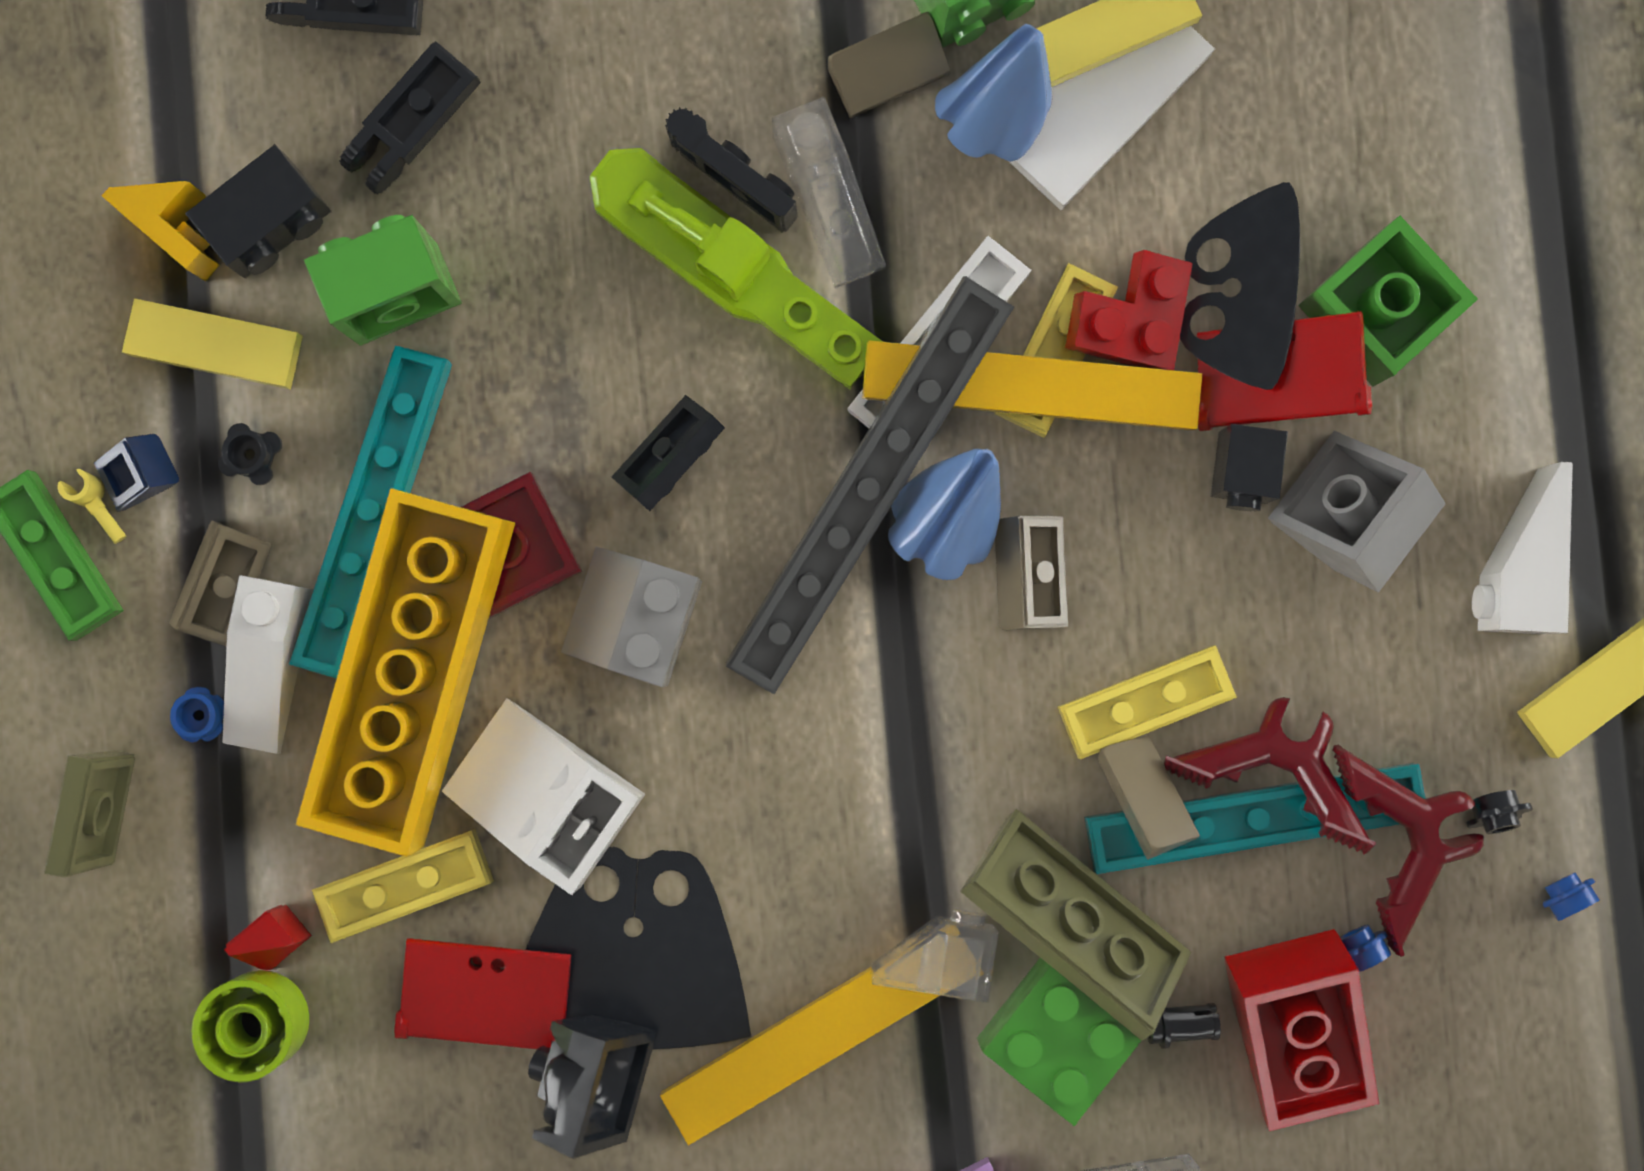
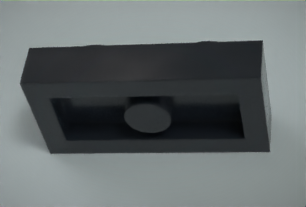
[611,395,725,511]

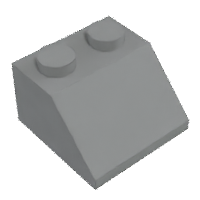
[1268,431,1446,593]
[561,547,702,687]

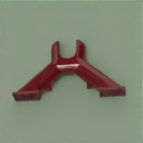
[1164,697,1376,855]
[1332,744,1484,957]

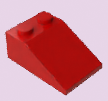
[1224,929,1380,1132]

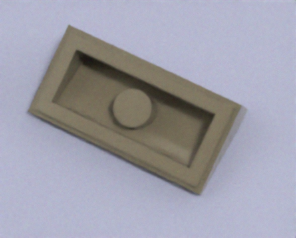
[828,12,950,119]
[995,516,1068,630]
[169,520,272,647]
[1097,735,1200,860]

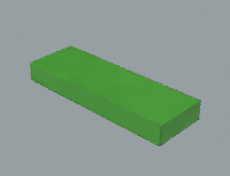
[0,470,124,641]

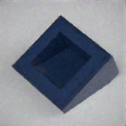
[94,434,179,512]

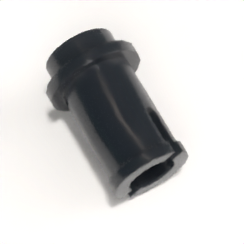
[1147,1003,1221,1049]

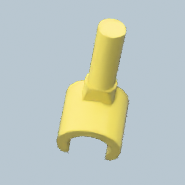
[57,469,127,544]

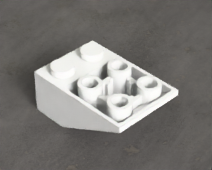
[442,698,645,895]

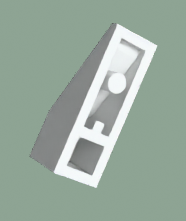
[1472,462,1573,634]
[222,575,314,754]

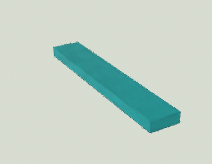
[289,345,452,679]
[1084,763,1426,874]

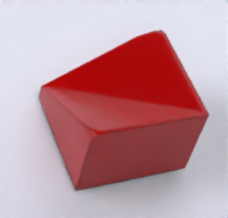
[224,904,312,971]

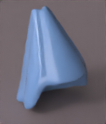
[935,24,1052,162]
[888,449,1001,580]

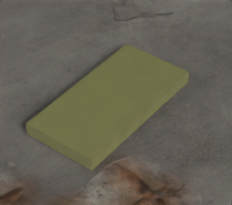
[960,809,1192,1041]

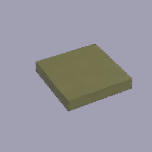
[44,751,135,877]

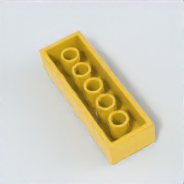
[296,488,515,857]

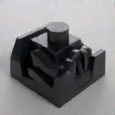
[528,1015,657,1159]

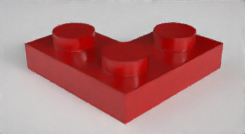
[1065,250,1193,371]

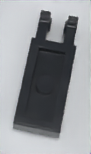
[265,0,423,36]
[339,41,481,195]
[665,107,798,232]

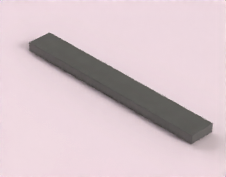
[726,276,1014,694]

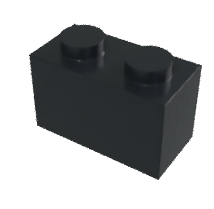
[185,144,331,278]

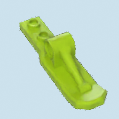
[589,148,883,390]

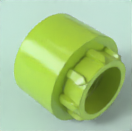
[192,970,309,1082]

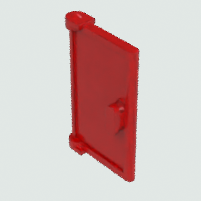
[1197,311,1373,432]
[394,938,571,1050]

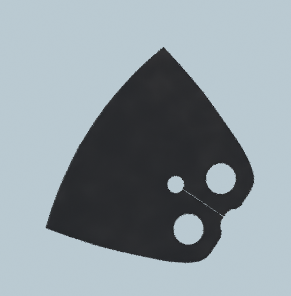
[525,847,751,1049]

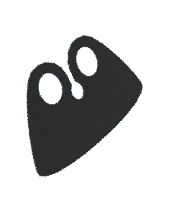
[1180,182,1300,390]

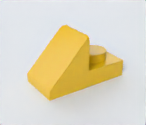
[101,181,220,281]

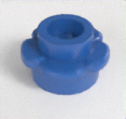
[170,687,224,743]
[1543,872,1600,921]
[1340,925,1392,972]

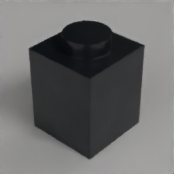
[1211,424,1288,512]

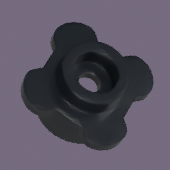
[218,423,282,485]
[1466,790,1533,834]

